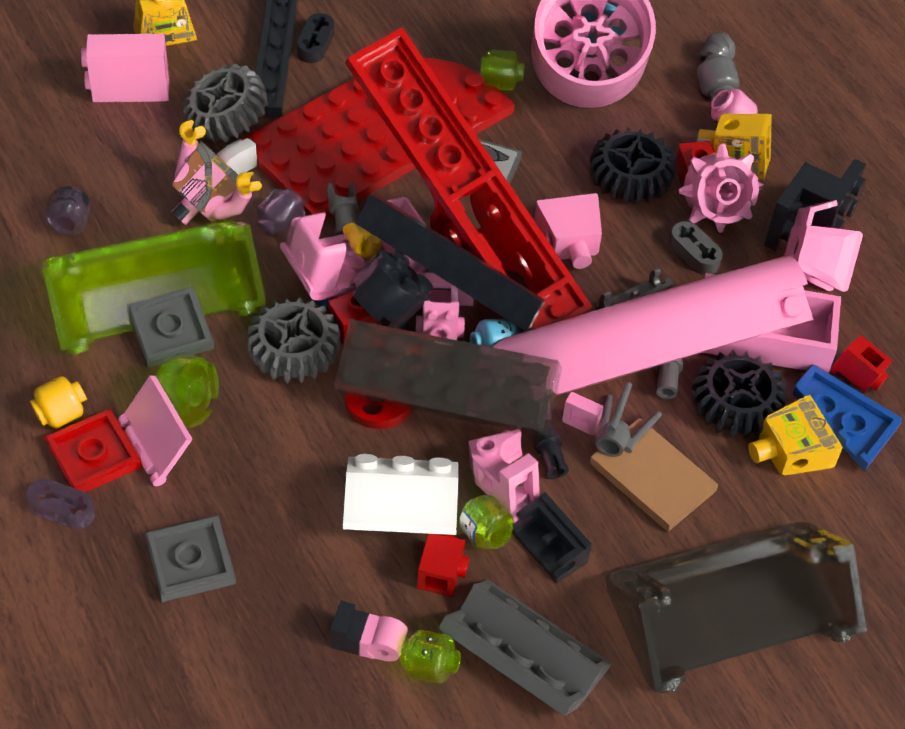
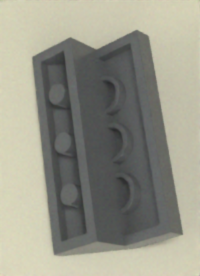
[438,580,612,716]

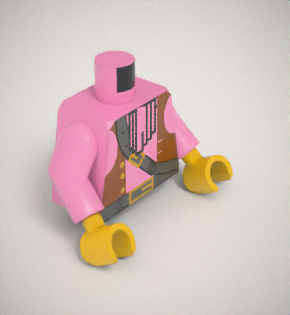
[171,120,262,225]

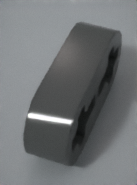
[670,222,723,275]

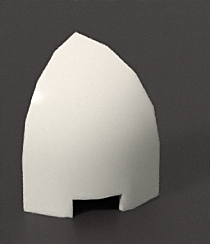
[216,138,257,175]

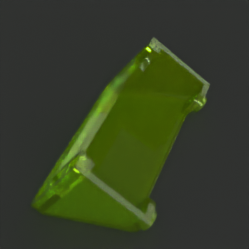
[39,219,266,354]

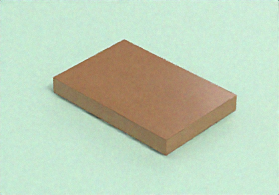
[590,418,719,532]

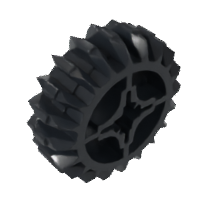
[590,127,676,205]
[692,350,787,439]

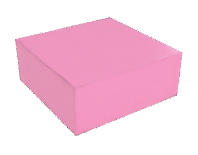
[562,392,603,436]

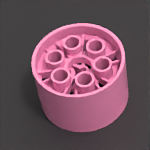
[531,0,656,108]

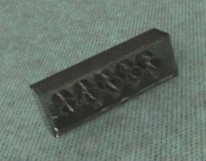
[334,319,562,437]

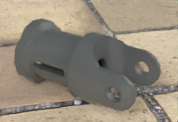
[327,182,359,236]

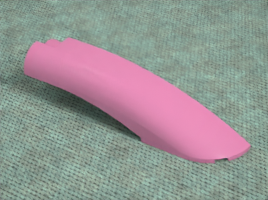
[466,255,813,421]

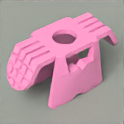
[785,200,863,292]

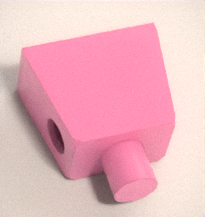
[534,193,602,269]

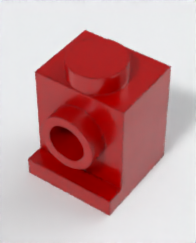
[830,335,893,393]

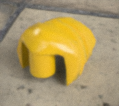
[343,222,384,259]

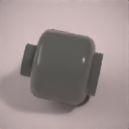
[697,54,740,101]

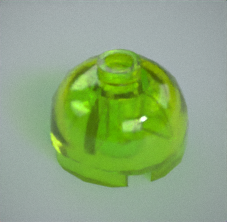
[154,355,219,428]

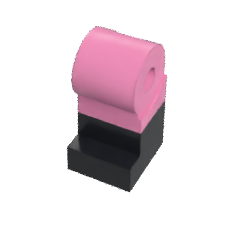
[331,600,408,661]

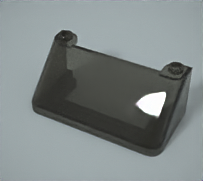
[605,522,867,693]

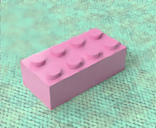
[703,273,841,374]

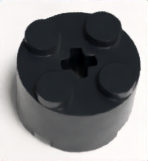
[350,249,433,329]

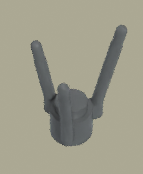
[594,382,662,457]

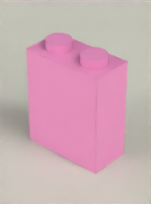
[81,34,169,102]

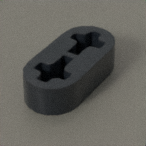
[297,13,334,63]

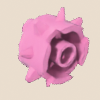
[679,144,764,233]

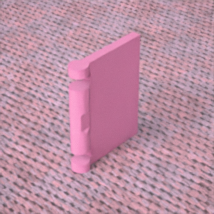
[118,375,192,486]

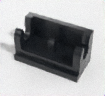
[511,492,592,583]

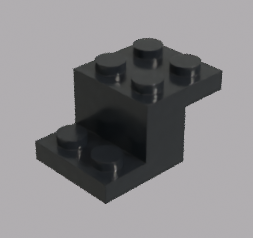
[764,159,866,251]

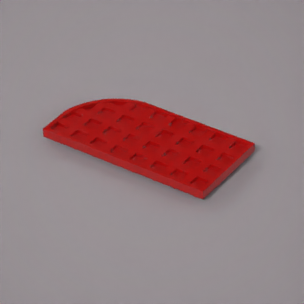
[239,58,515,220]

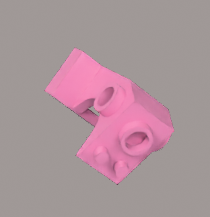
[416,272,474,348]
[468,429,539,528]

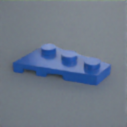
[792,365,903,472]

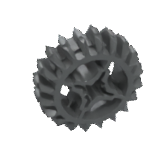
[182,63,268,143]
[247,297,340,384]

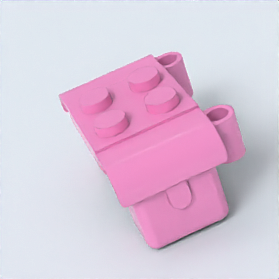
[280,197,426,301]

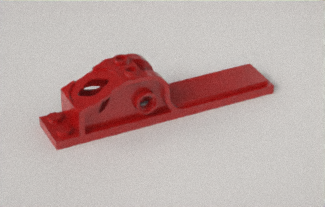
[345,27,593,331]

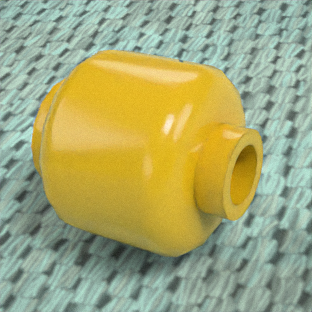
[30,376,87,429]

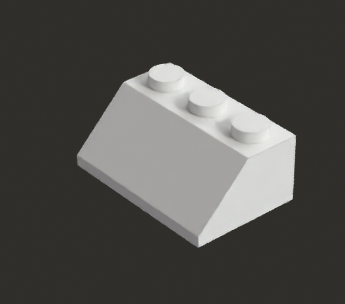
[343,454,458,535]

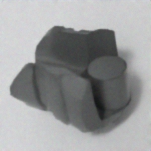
[698,32,736,60]

